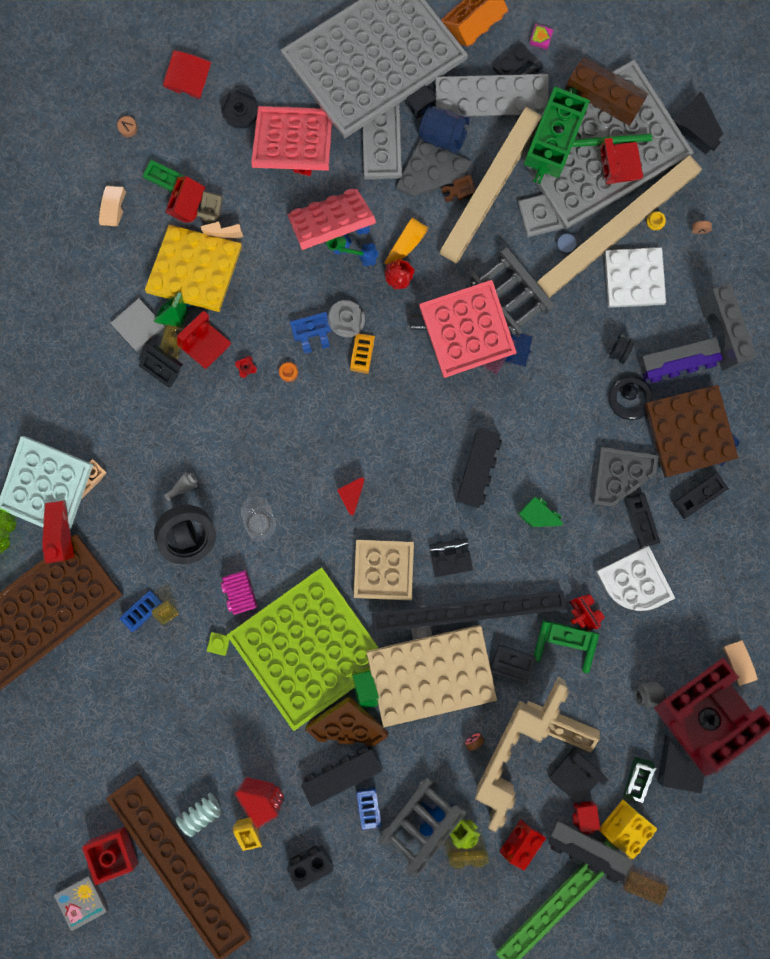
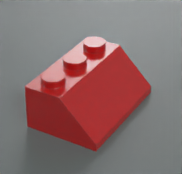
[235,777,284,829]

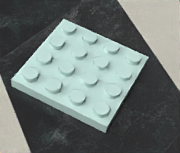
[0,436,93,530]

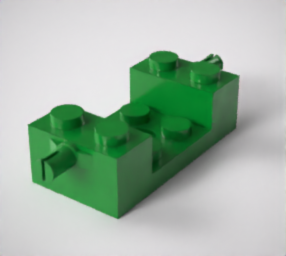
[524,86,590,184]

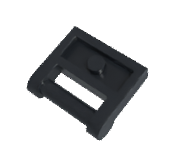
[493,42,543,75]

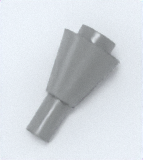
[164,472,198,501]

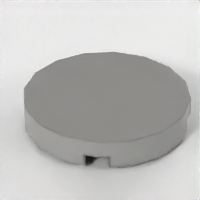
[327,300,365,337]

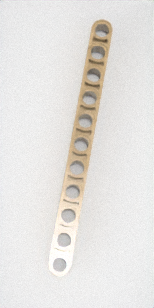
[537,155,702,298]

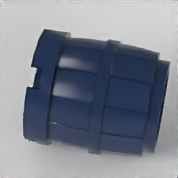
[419,106,470,155]

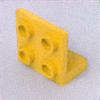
[599,800,657,859]

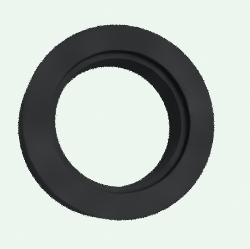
[154,505,216,564]

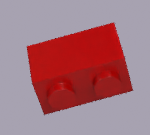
[165,176,205,223]

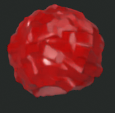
[384,259,415,290]

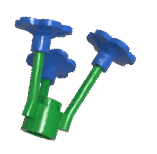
[326,225,379,267]

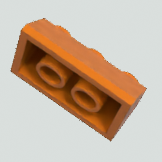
[441,0,508,46]

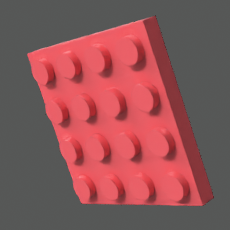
[251,106,332,171]
[287,189,376,250]
[419,280,516,378]

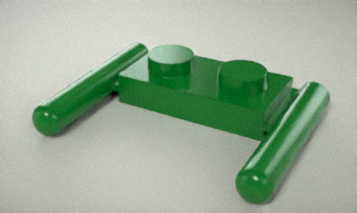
[534,620,599,673]

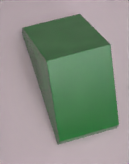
[154,292,188,327]
[352,670,379,709]

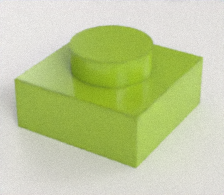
[207,632,230,656]

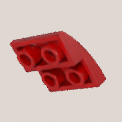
[162,50,211,99]

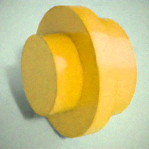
[646,211,666,231]

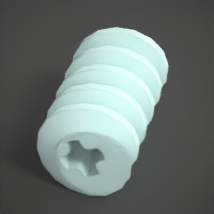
[176,793,221,837]

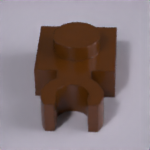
[441,175,476,203]

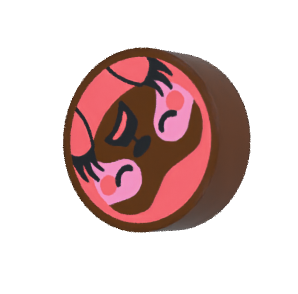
[464,733,484,751]

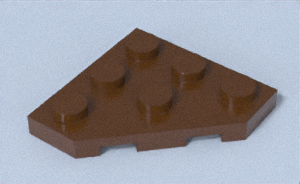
[305,697,388,746]

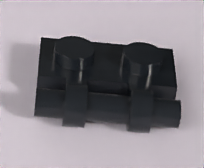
[429,538,473,577]

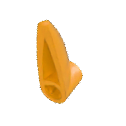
[384,217,428,265]

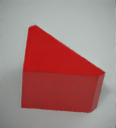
[337,477,365,516]

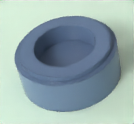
[557,234,576,254]

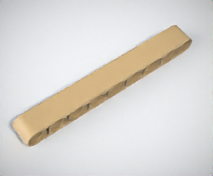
[440,107,542,263]

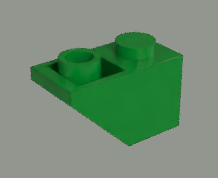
[517,497,563,527]

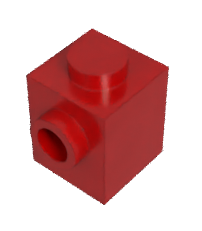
[572,801,600,834]

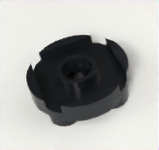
[221,89,258,129]

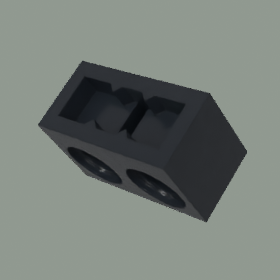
[287,845,334,891]

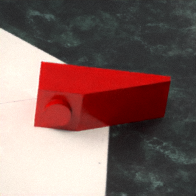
[42,500,74,563]

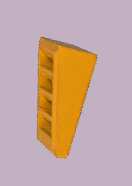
[350,334,375,374]

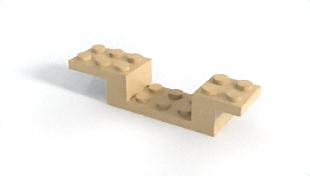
[476,677,569,832]

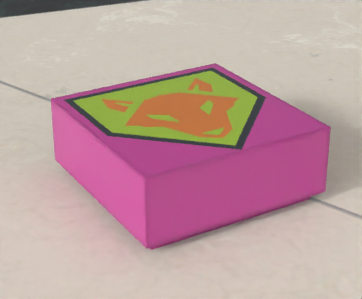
[530,24,553,50]

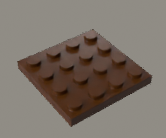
[644,385,738,478]

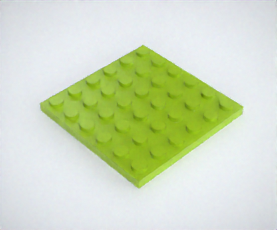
[227,567,379,731]

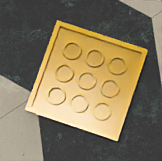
[145,225,242,312]

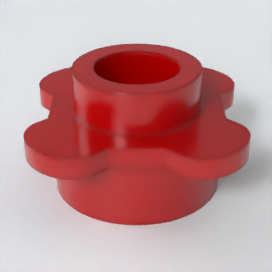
[235,356,257,378]

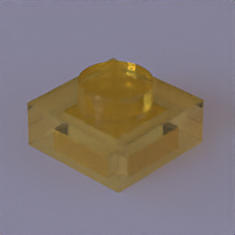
[151,600,179,625]

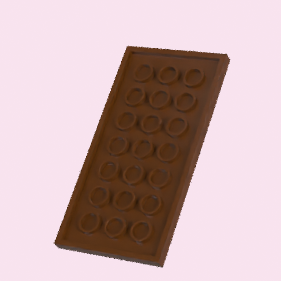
[0,534,124,691]

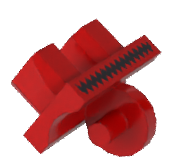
[569,594,605,631]

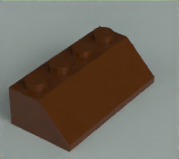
[565,57,649,126]

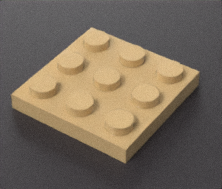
[354,540,414,600]

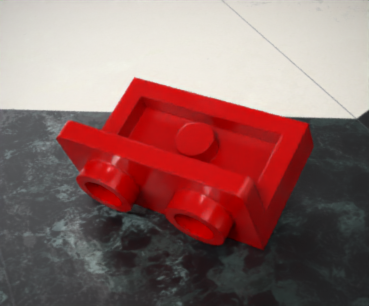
[500,820,546,871]

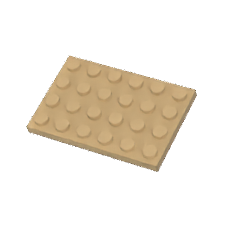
[366,625,497,727]

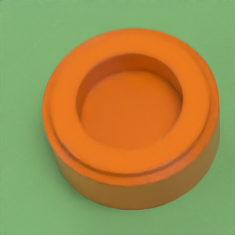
[279,362,298,382]

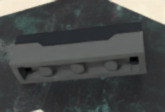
[548,820,633,884]

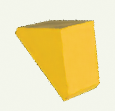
[233,817,262,851]

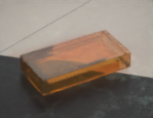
[623,870,668,906]

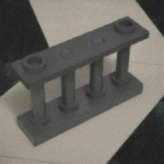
[470,248,555,338]
[378,778,467,876]

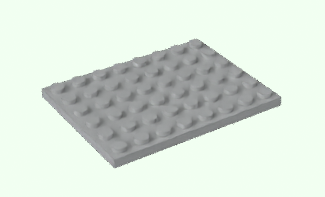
[281,0,468,139]
[507,60,694,230]

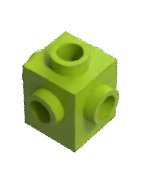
[450,818,481,849]

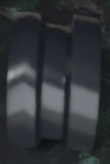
[609,334,635,364]

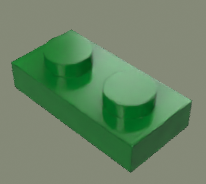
[143,160,184,192]

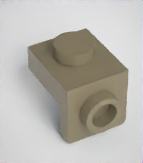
[197,191,223,222]

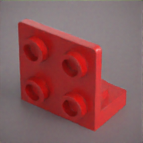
[599,138,643,185]
[177,311,231,369]

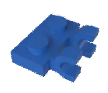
[290,312,332,354]

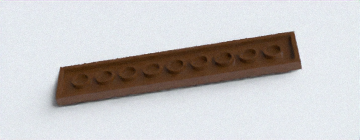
[106,773,252,959]

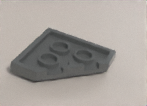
[396,138,471,197]
[593,447,658,507]

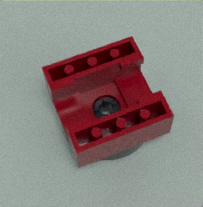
[653,658,770,776]

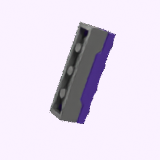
[638,338,723,383]

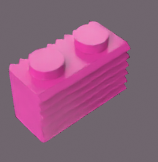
[221,570,258,615]

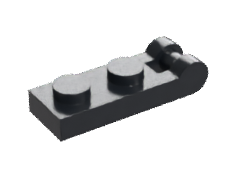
[672,473,729,519]
[624,493,661,549]

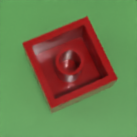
[82,826,139,885]

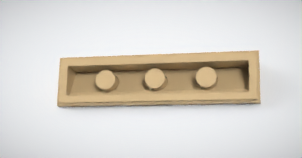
[527,701,600,753]

